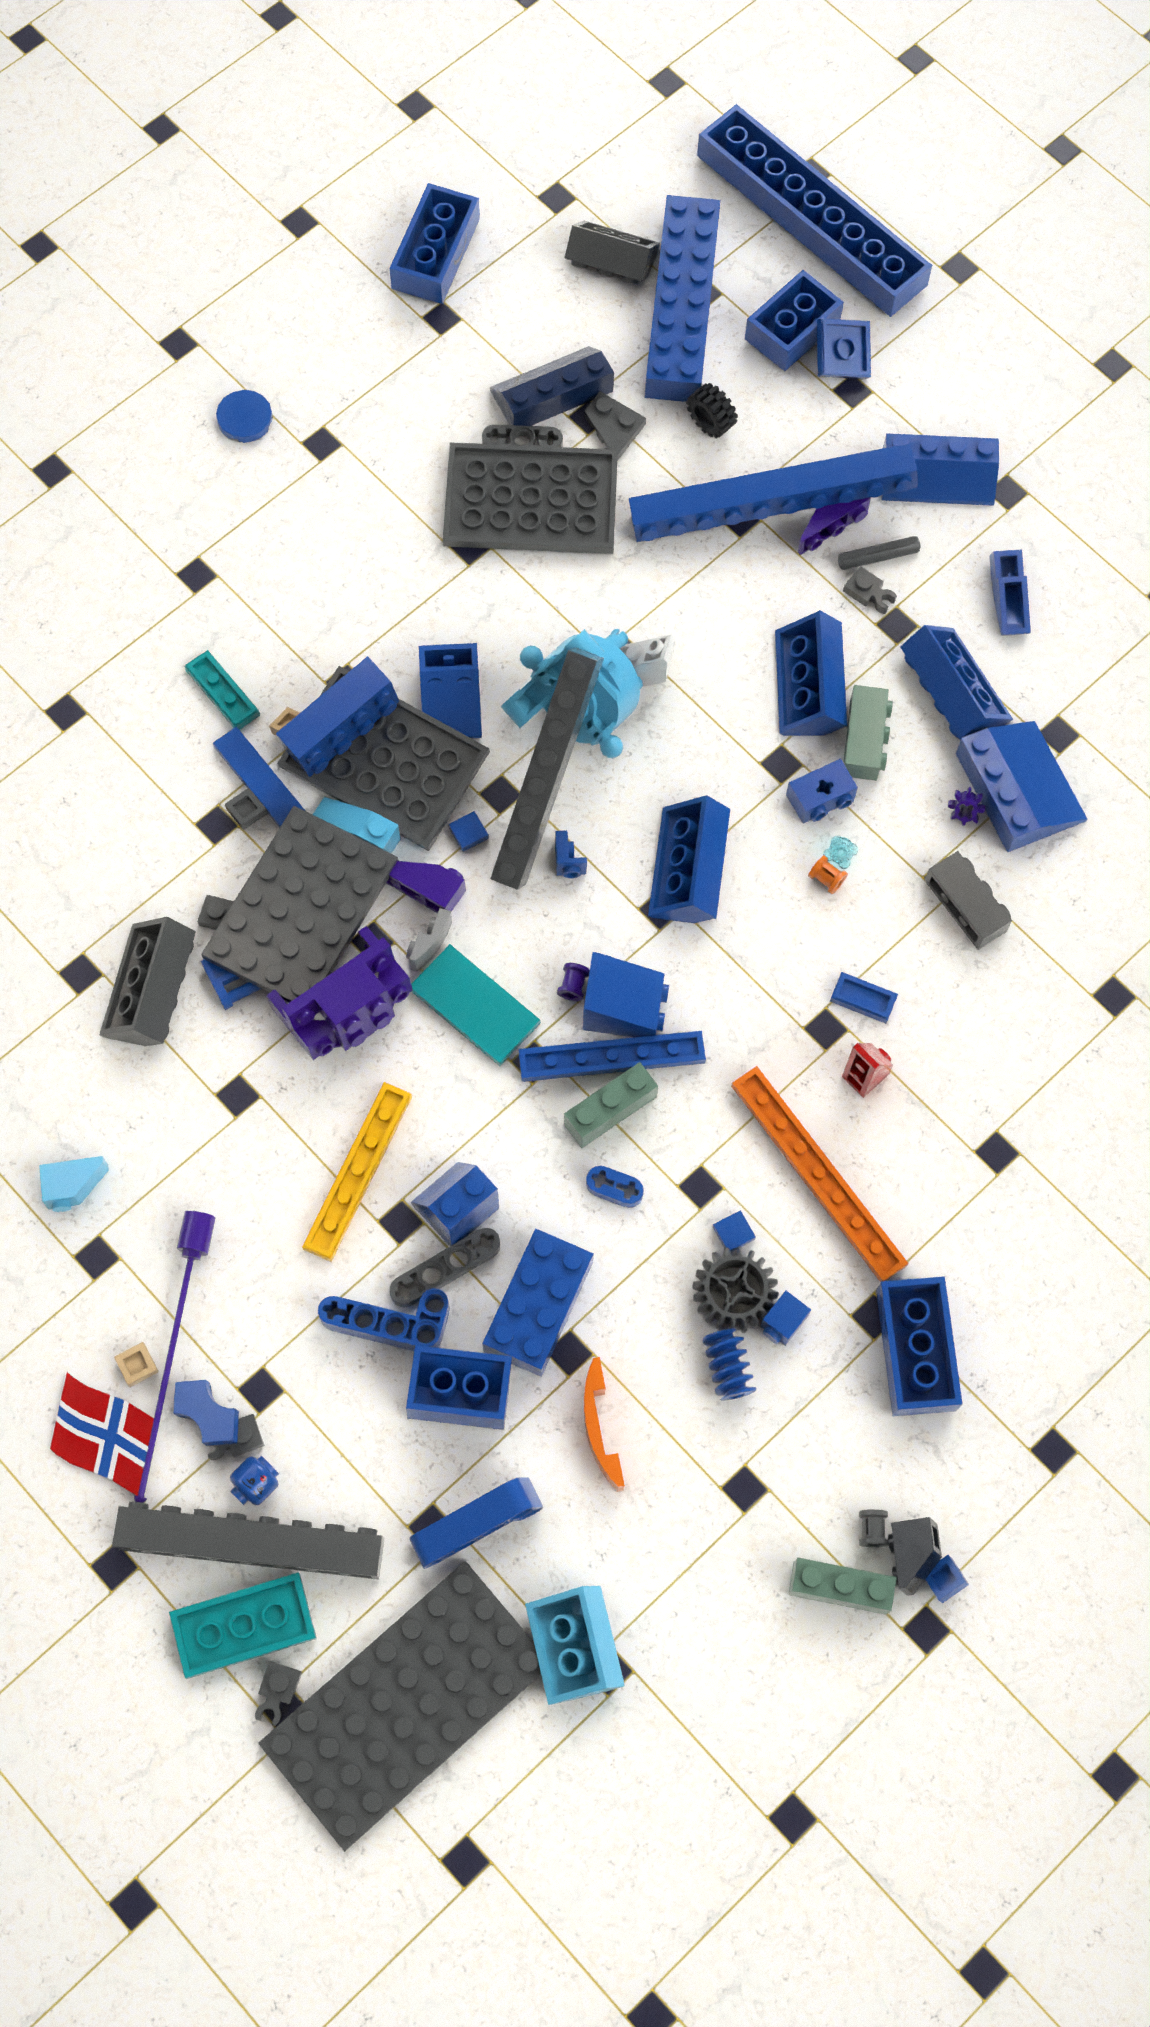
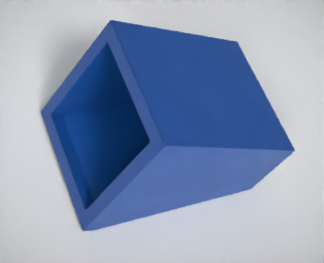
[583,952,669,1037]
[411,1162,499,1246]

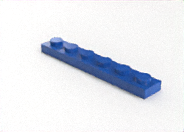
[518,1031,706,1082]

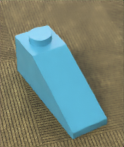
[312,797,401,854]

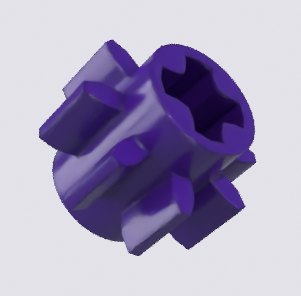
[948,787,986,826]

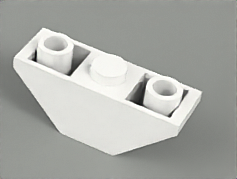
[620,634,675,686]

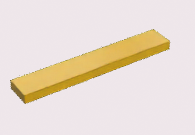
[302,1082,412,1262]

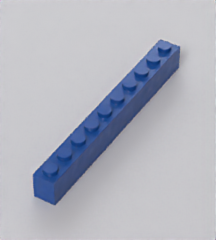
[629,443,918,542]

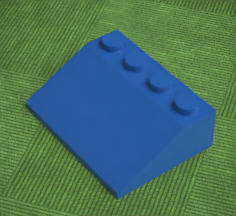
[955,721,1088,853]

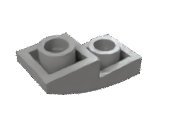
[406,908,452,972]

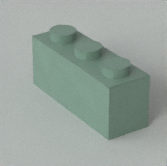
[843,685,893,781]
[564,1062,658,1148]
[788,1557,897,1615]

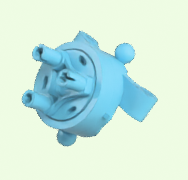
[500,629,643,759]

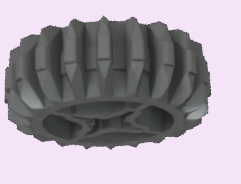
[692,1247,779,1333]

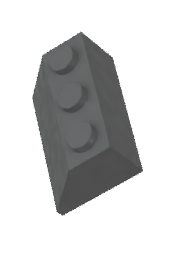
[564,220,660,284]

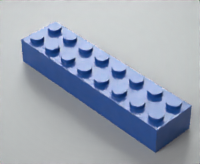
[645,195,721,402]

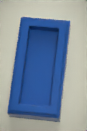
[830,972,898,1024]

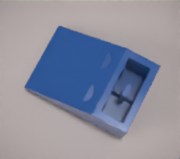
[418,643,482,738]

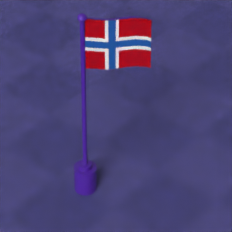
[50,1211,216,1503]

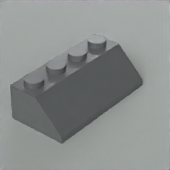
[99,917,196,1046]

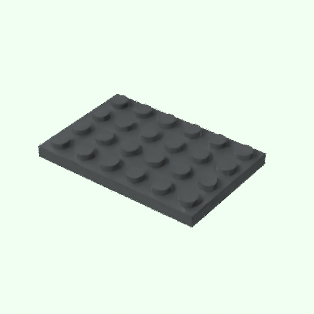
[443,442,618,554]
[277,666,490,851]
[201,806,399,1003]

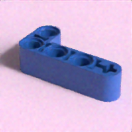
[318,1288,450,1351]
[409,1477,544,1569]

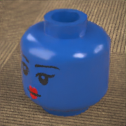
[230,1456,279,1505]

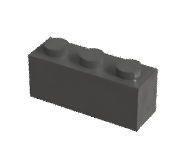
[924,851,1012,950]

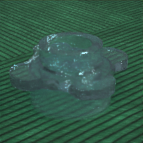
[823,836,858,869]

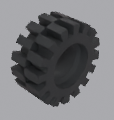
[686,383,738,438]

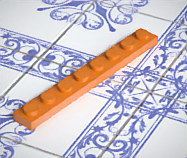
[731,1066,909,1282]

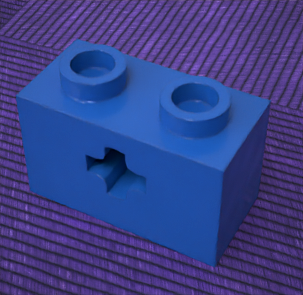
[786,758,858,824]

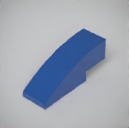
[989,549,1031,636]

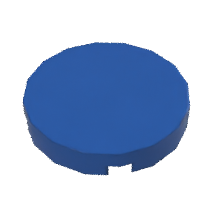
[216,390,273,443]

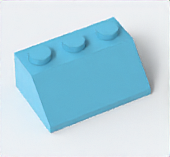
[525,1586,625,1705]

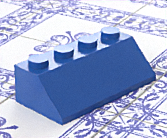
[882,433,999,506]
[775,610,847,736]
[900,625,1013,740]
[648,795,730,923]

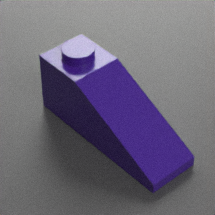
[386,861,466,914]

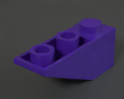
[798,497,871,555]

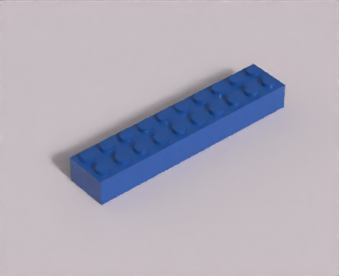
[697,104,933,317]

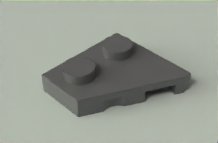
[584,391,646,460]

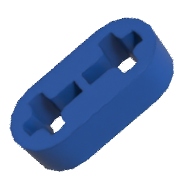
[586,1166,644,1208]

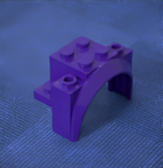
[266,926,413,1060]

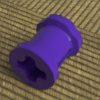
[557,962,590,1002]

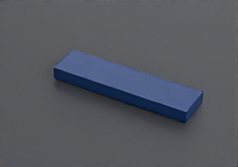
[213,727,306,828]

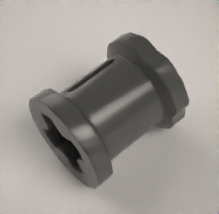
[859,1509,889,1547]

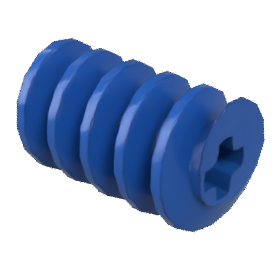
[702,1328,756,1401]

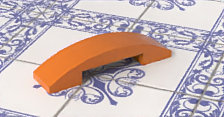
[584,1357,625,1492]

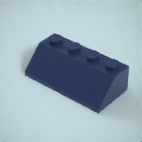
[490,346,614,426]

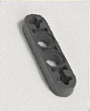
[389,1228,500,1307]

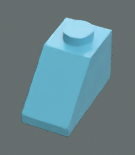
[39,1156,109,1212]

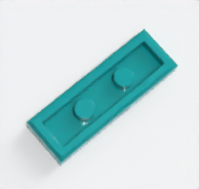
[184,650,260,730]

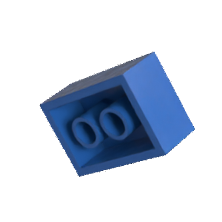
[744,270,844,372]

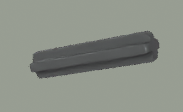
[838,536,921,570]

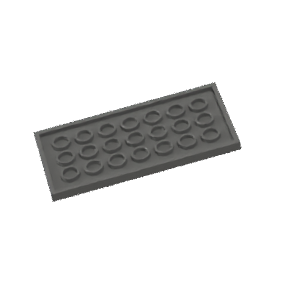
[258,1561,541,1852]

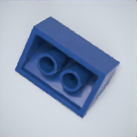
[406,1345,512,1430]

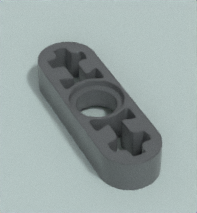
[482,425,563,447]

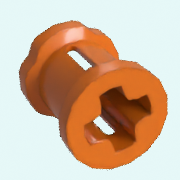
[808,855,848,894]

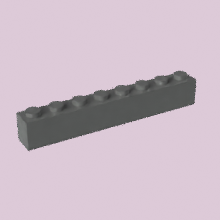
[490,648,604,890]
[112,1502,384,1580]

